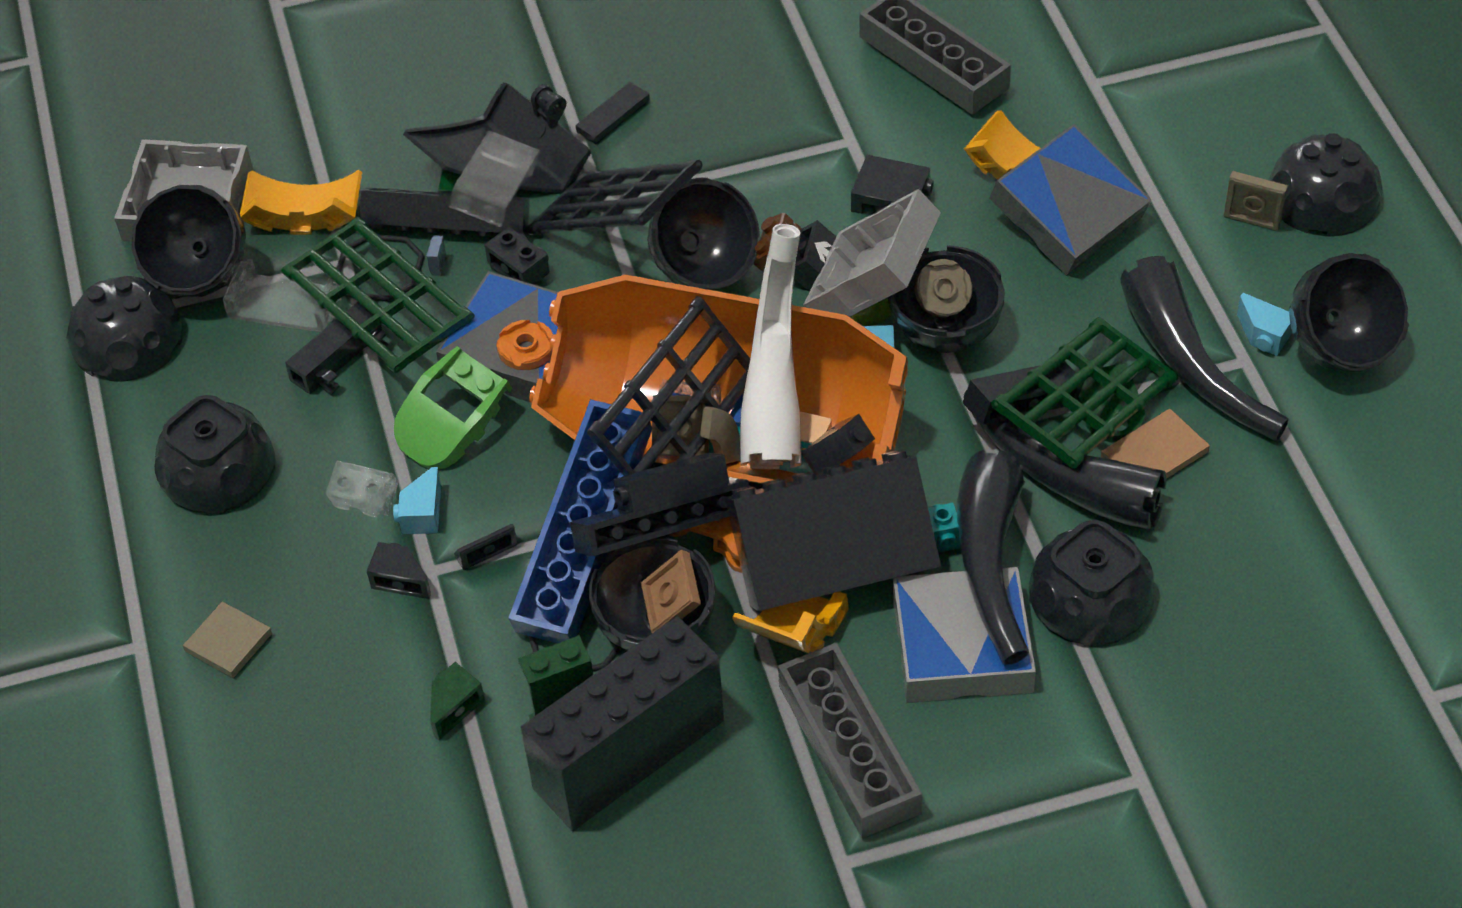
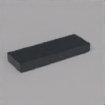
[575,82,650,144]

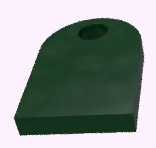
[1076,363,1145,443]

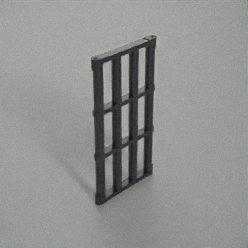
[527,160,703,234]
[587,296,750,476]

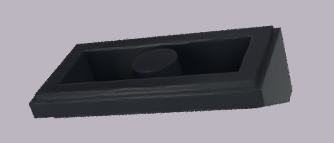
[454,524,518,570]

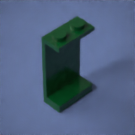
[518,636,593,720]

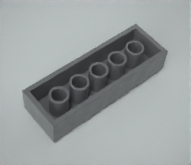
[859,0,1011,115]
[778,643,922,838]

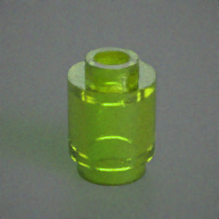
[849,298,891,326]

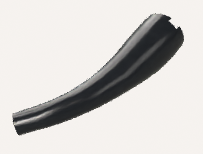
[1120,256,1289,441]
[963,390,1166,530]
[957,450,1029,665]

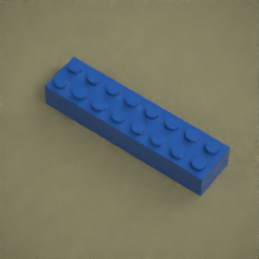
[508,399,652,644]

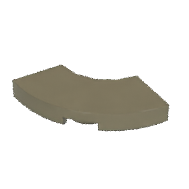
[700,406,740,464]

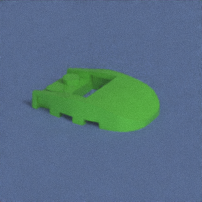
[394,346,513,470]

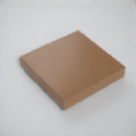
[641,550,701,633]

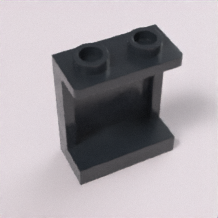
[851,155,934,214]

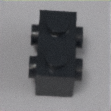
[484,227,550,285]

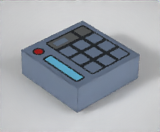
[427,236,446,276]

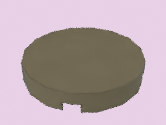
[914,259,972,318]

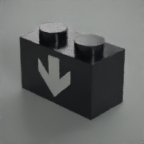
[794,220,837,291]

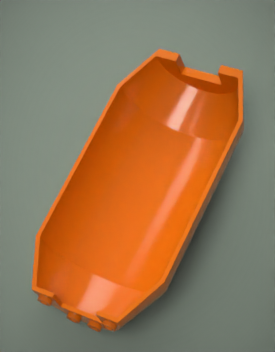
[529,274,908,484]

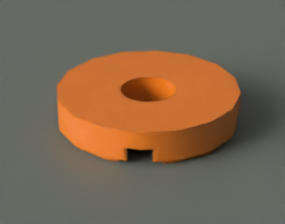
[496,320,553,370]

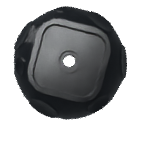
[131,184,246,297]
[1289,253,1409,371]
[154,395,275,515]
[1029,520,1154,647]

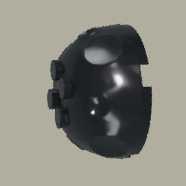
[1269,133,1382,236]
[647,177,760,290]
[888,245,1005,353]
[66,276,183,381]
[589,537,716,651]

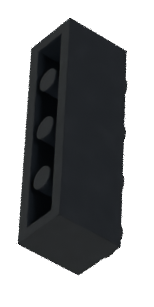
[963,361,1084,425]

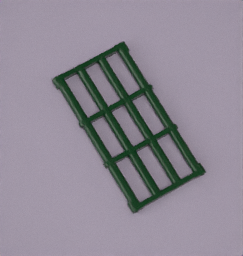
[281,217,475,373]
[991,317,1179,468]

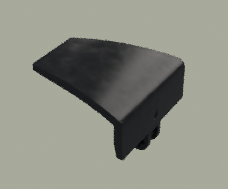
[403,82,592,193]

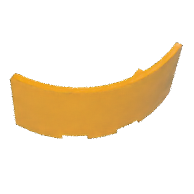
[964,110,1040,179]
[240,170,362,235]
[732,592,849,653]

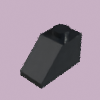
[801,414,875,475]
[367,542,431,599]

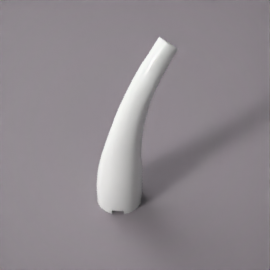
[740,224,801,469]

